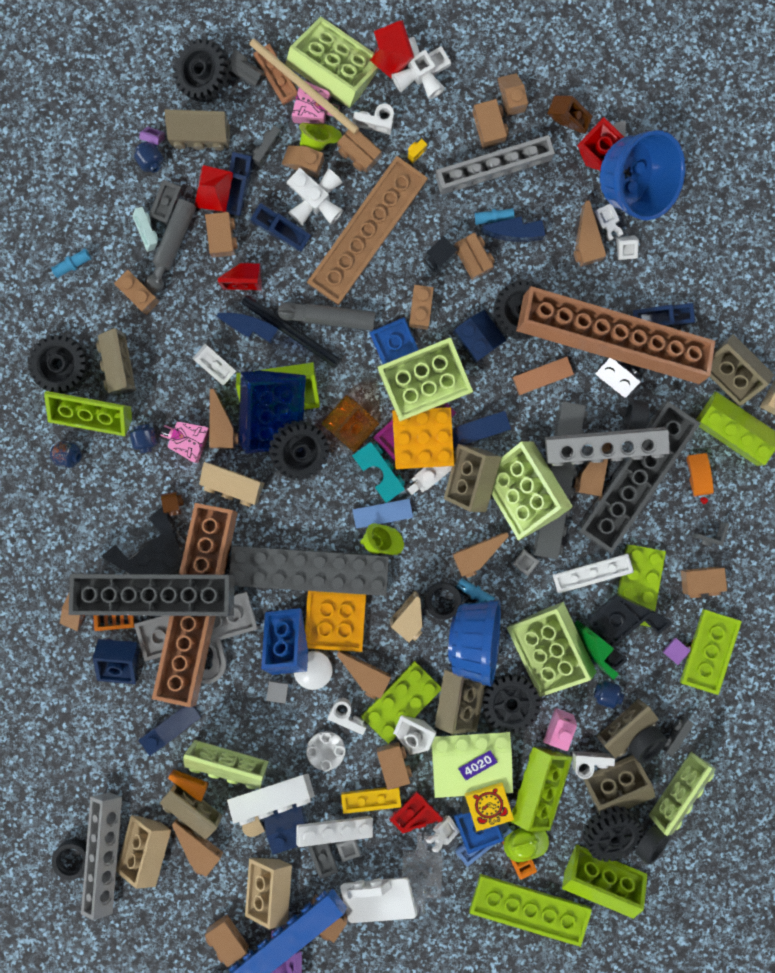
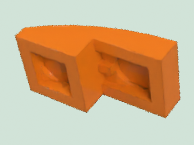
[686,453,714,497]

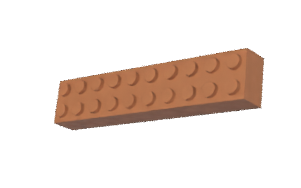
[516,286,715,384]
[152,503,238,707]

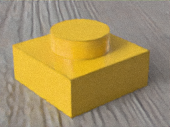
[407,139,427,164]

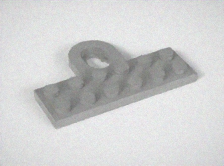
[134,591,258,684]

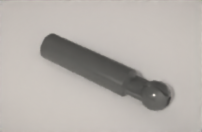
[144,199,197,294]
[278,302,375,331]

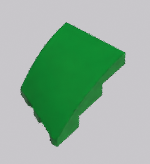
[574,620,619,680]

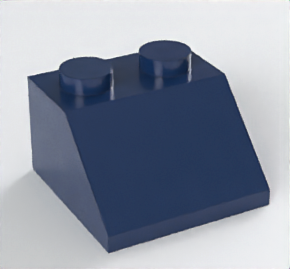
[453,310,507,364]
[93,639,139,684]
[264,803,308,855]

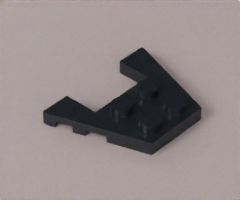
[102,507,183,575]
[588,593,672,671]

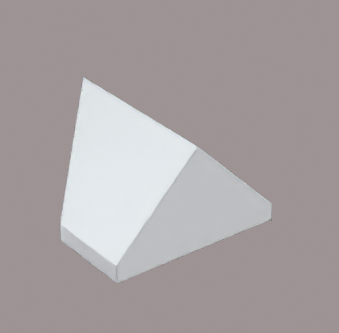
[393,715,436,755]

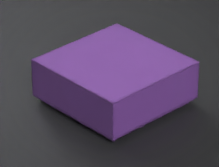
[139,127,165,145]
[662,637,691,665]

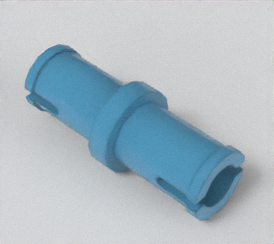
[475,208,514,225]
[51,248,92,278]
[456,578,495,602]

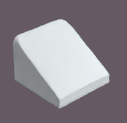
[616,235,639,260]

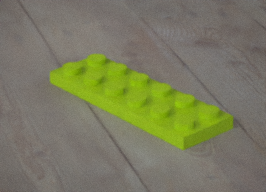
[469,874,592,947]

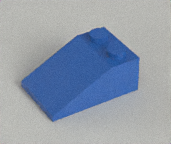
[261,608,308,675]

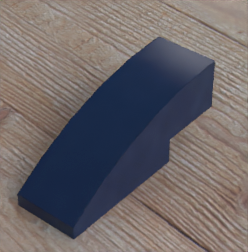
[226,152,253,216]
[248,203,311,252]
[481,217,545,242]
[633,303,695,327]
[216,313,280,344]
[452,411,511,448]

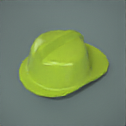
[299,122,342,151]
[360,523,404,555]
[504,828,549,862]

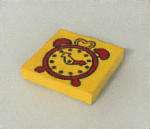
[465,782,514,832]

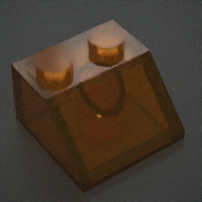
[321,395,379,453]

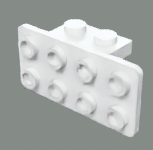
[340,877,417,923]

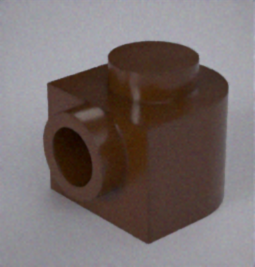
[161,491,184,516]

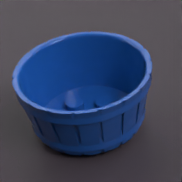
[600,130,685,220]
[448,600,501,687]

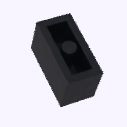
[425,236,457,275]

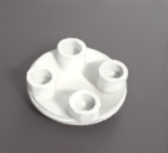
[294,651,332,690]
[307,731,346,772]

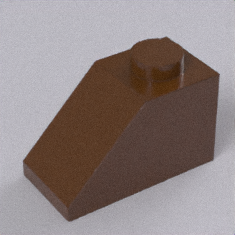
[547,96,593,134]

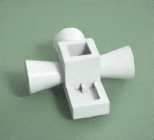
[392,37,451,100]
[287,168,343,226]

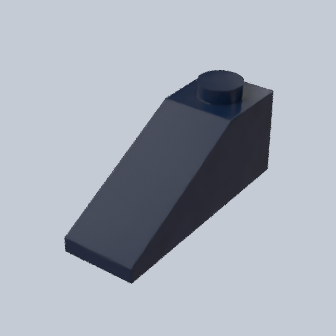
[138,706,202,756]

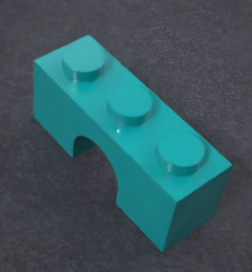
[352,442,406,503]

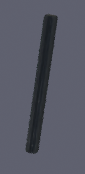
[241,295,341,368]

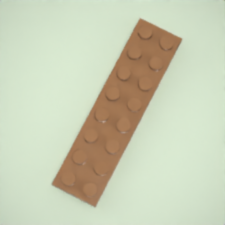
[307,156,428,306]

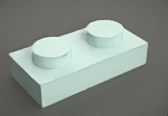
[132,207,158,252]

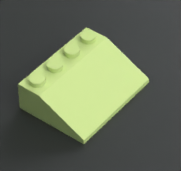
[285,16,379,108]
[378,338,473,421]
[491,442,573,540]
[507,602,597,697]
[431,732,513,798]
[183,740,269,790]
[649,752,716,836]

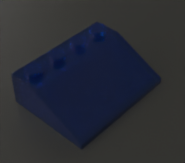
[239,370,306,454]

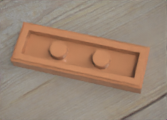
[253,44,298,106]
[512,357,574,395]

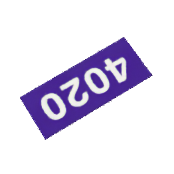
[458,751,498,780]

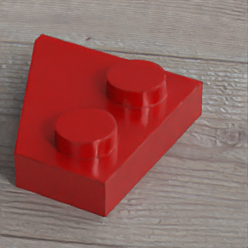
[389,791,443,834]

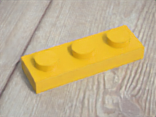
[341,787,401,814]

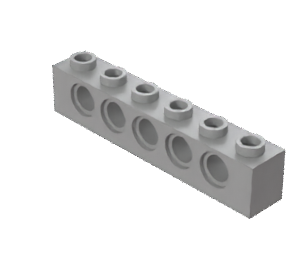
[435,135,555,195]
[545,427,669,466]
[81,792,122,920]

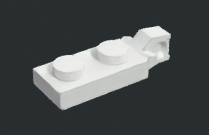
[407,466,452,495]

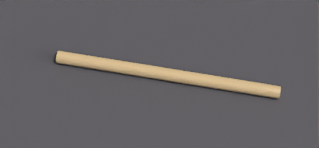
[249,39,359,134]

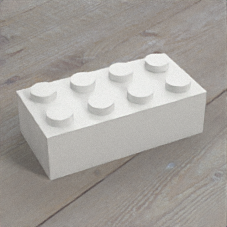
[227,774,315,826]

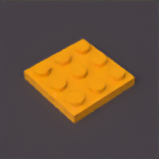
[392,407,454,469]
[305,591,366,652]

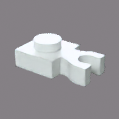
[593,204,623,242]
[426,816,460,852]

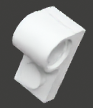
[353,104,394,135]
[192,344,236,385]
[327,698,366,735]
[572,751,615,779]

